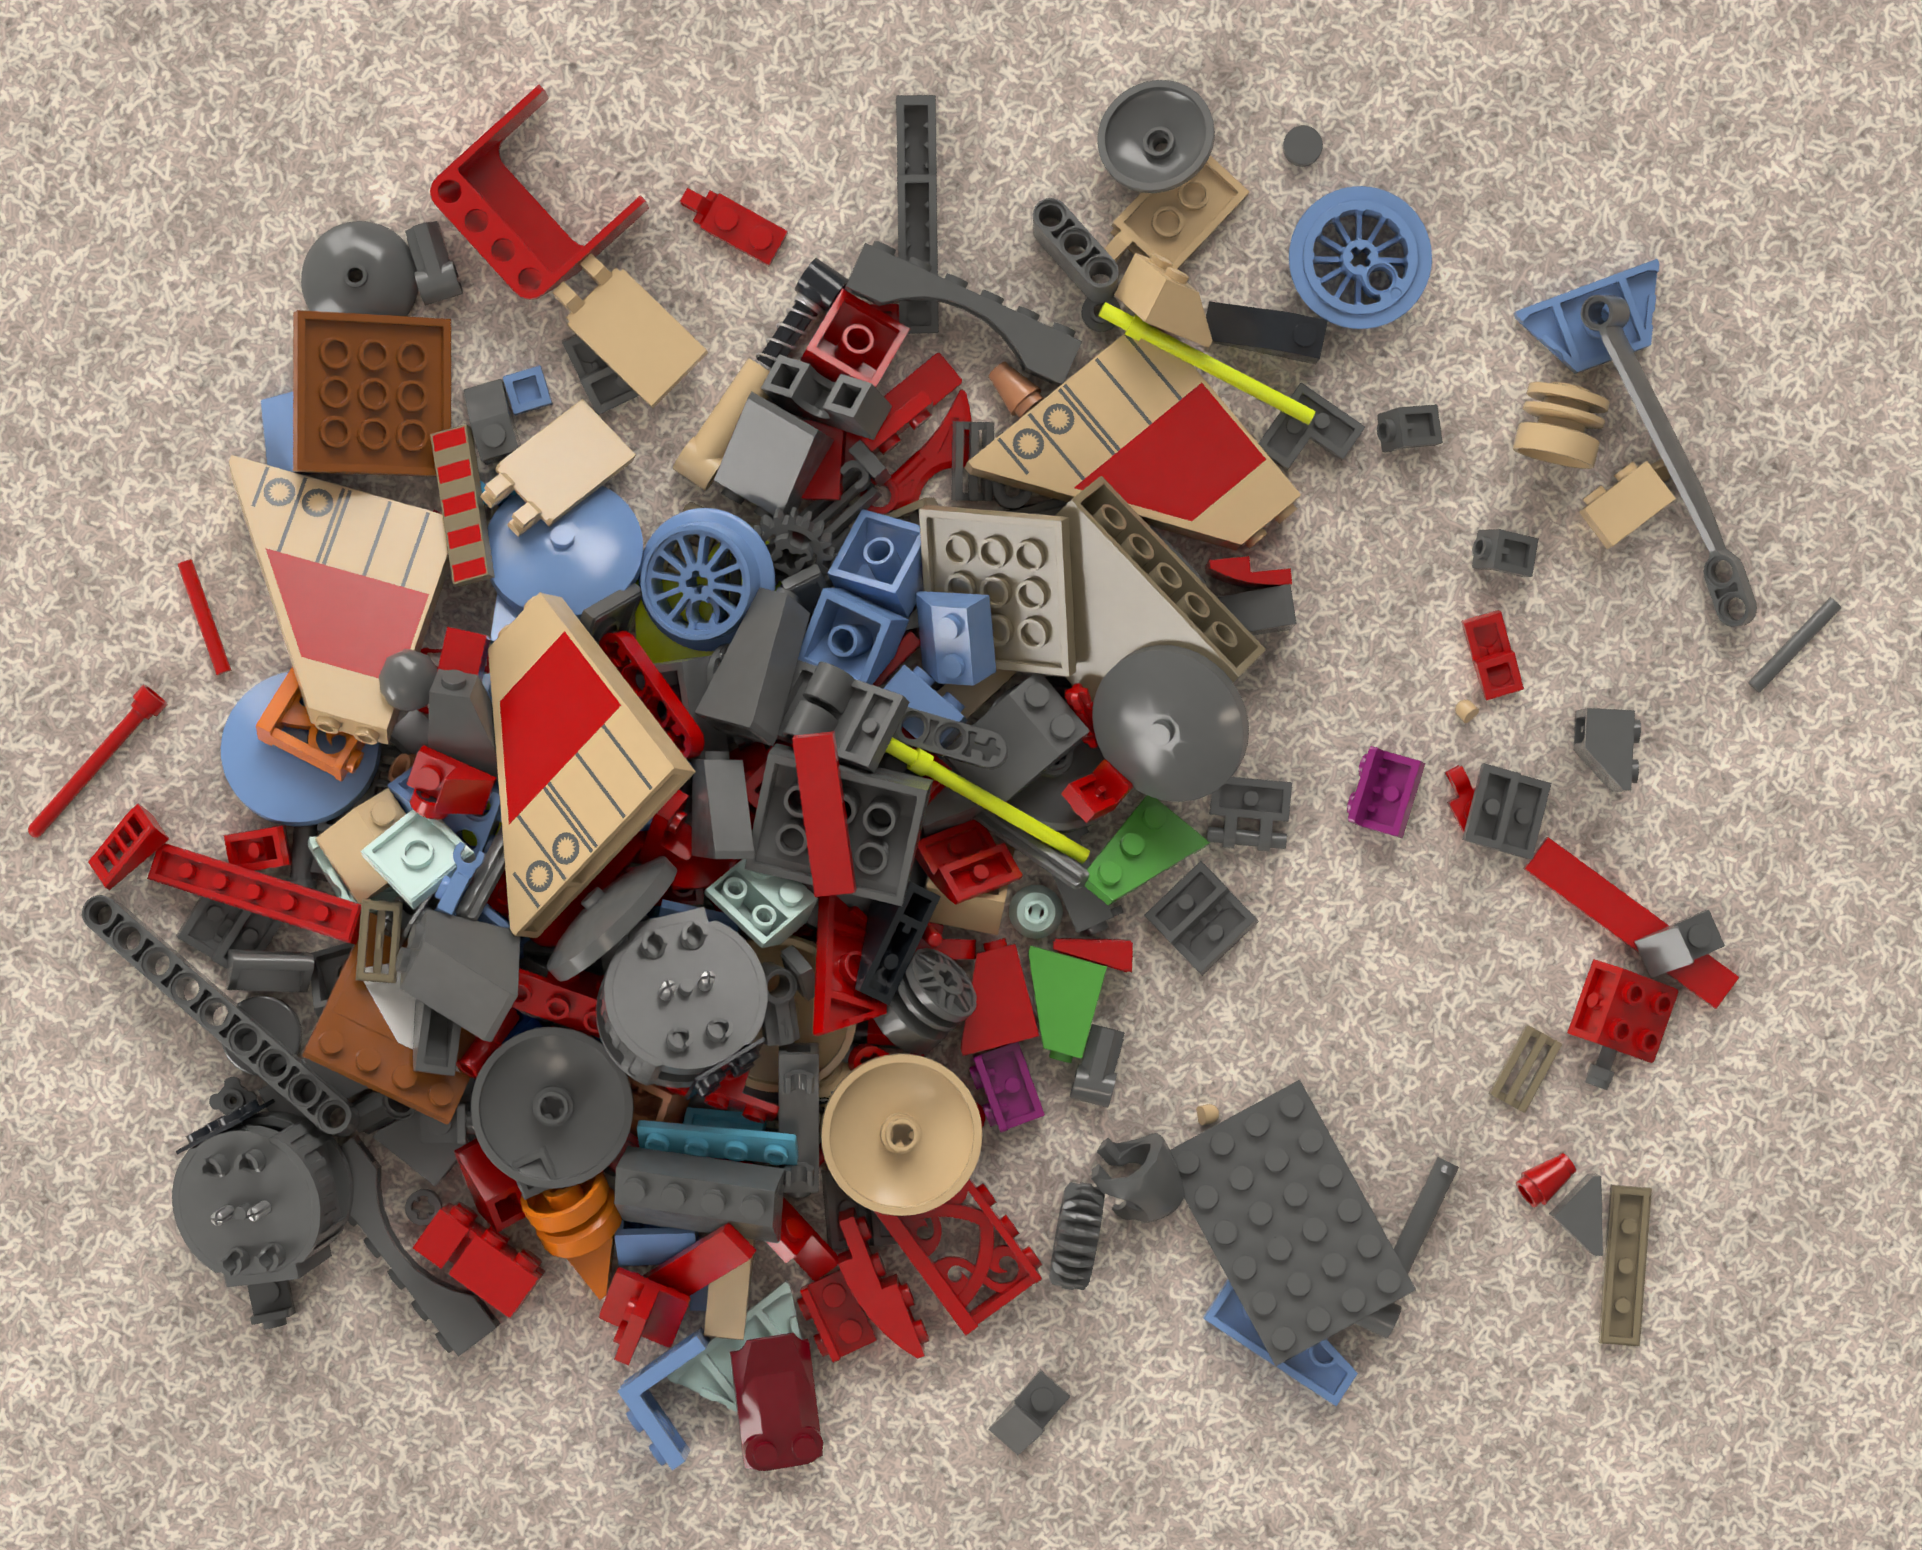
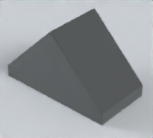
[1549,1173,1603,1256]

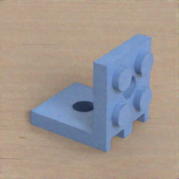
[618,1327,710,1470]

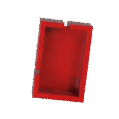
[412,1202,546,1318]

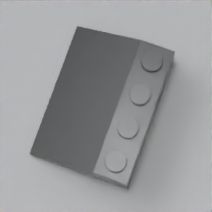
[745,743,933,906]

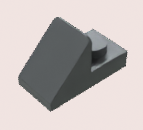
[1634,910,1725,978]
[988,1369,1070,1455]

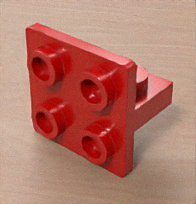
[599,1267,691,1366]

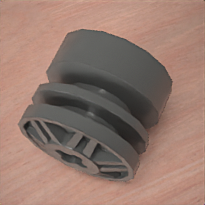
[874,948,977,1055]

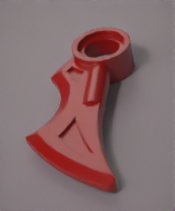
[860,389,972,515]

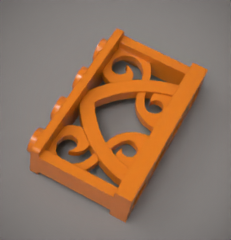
[256,651,421,782]

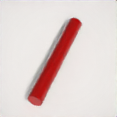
[177,559,232,675]

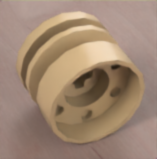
[1513,382,1610,469]

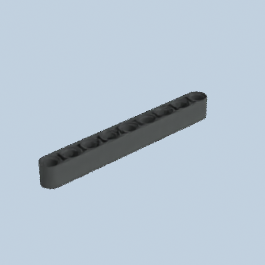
[82,895,360,1137]

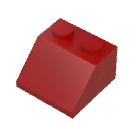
[800,288,910,387]

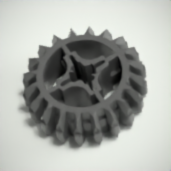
[1049,1182,1105,1290]

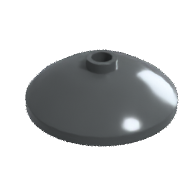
[1097,80,1215,193]
[301,221,419,316]

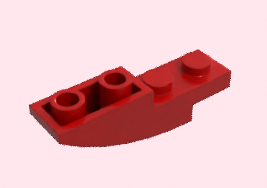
[838,1207,929,1359]

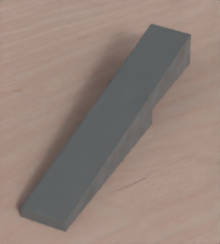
[896,95,939,334]

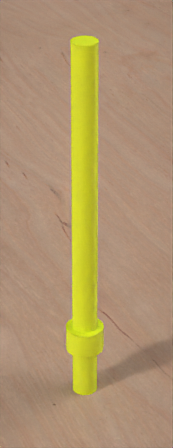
[1098,302,1316,425]
[885,737,1090,864]

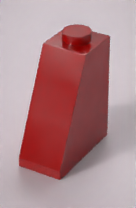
[960,938,1039,1056]

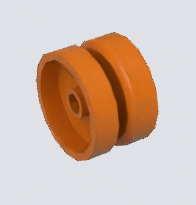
[520,1171,622,1258]

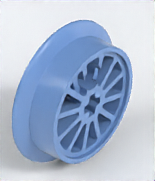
[1289,186,1432,329]
[638,508,775,651]

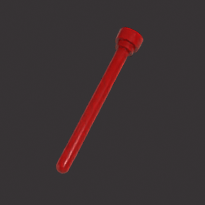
[28,684,168,838]

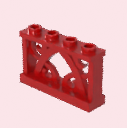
[874,1178,1043,1336]

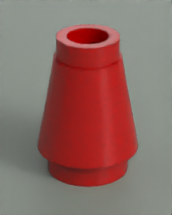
[1516,1153,1576,1208]

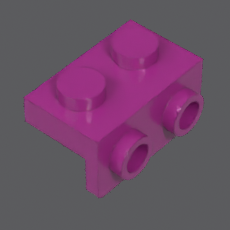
[1347,746,1426,839]
[969,1042,1045,1133]

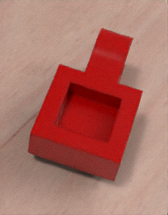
[1444,765,1476,834]

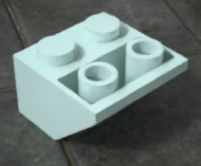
[704,859,818,948]

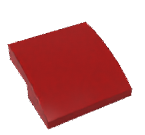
[1205,556,1292,590]
[915,819,1023,905]

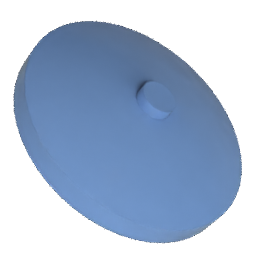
[487,486,643,620]
[221,672,381,827]

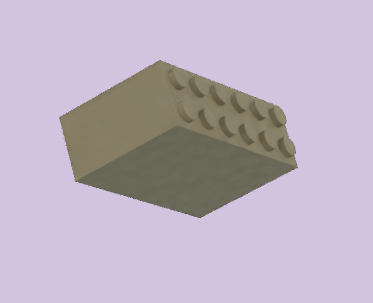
[1055,476,1266,704]

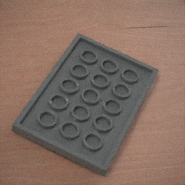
[1171,1080,1416,1366]

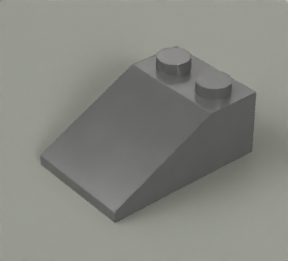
[945,673,1090,814]

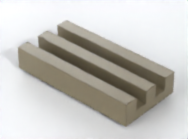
[356,899,403,983]
[1489,1024,1562,1113]

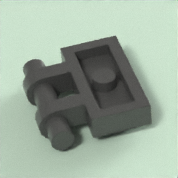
[1207,777,1292,852]

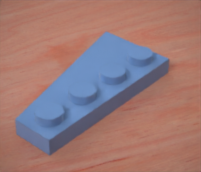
[1203,1279,1358,1406]

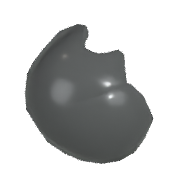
[379,649,438,711]

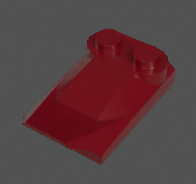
[730,1332,823,1471]

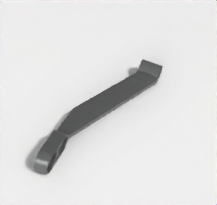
[1580,295,1757,627]

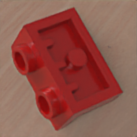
[797,1269,877,1363]

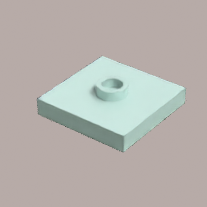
[361,809,476,909]

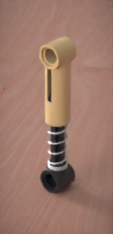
[673,258,848,491]

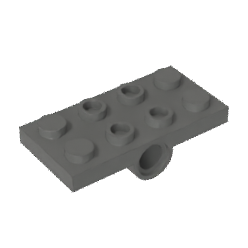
[777,660,910,773]

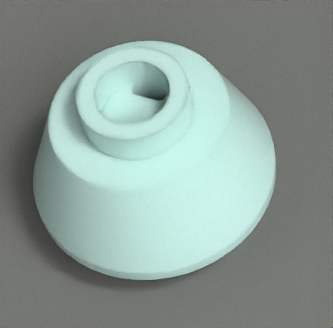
[1009,885,1063,939]

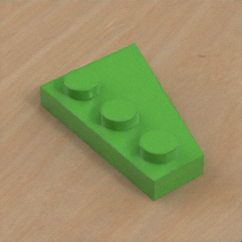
[1085,795,1210,906]

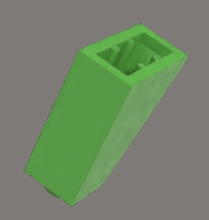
[1028,945,1107,1063]

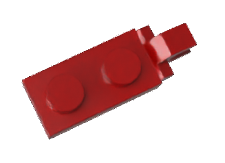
[679,188,788,267]

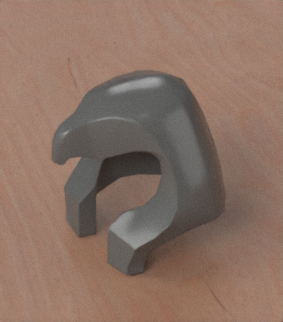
[1091,1133,1185,1223]

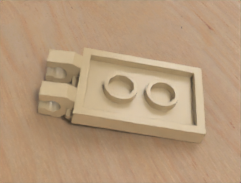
[1104,156,1249,270]
[552,253,708,409]
[480,399,636,537]

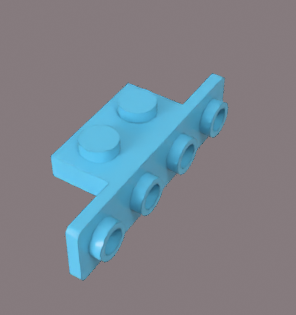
[637,1107,799,1165]

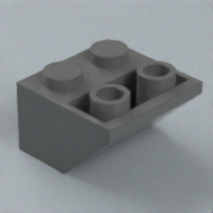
[1573,708,1641,792]

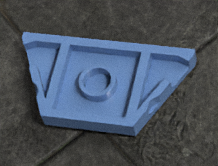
[1513,259,1659,374]

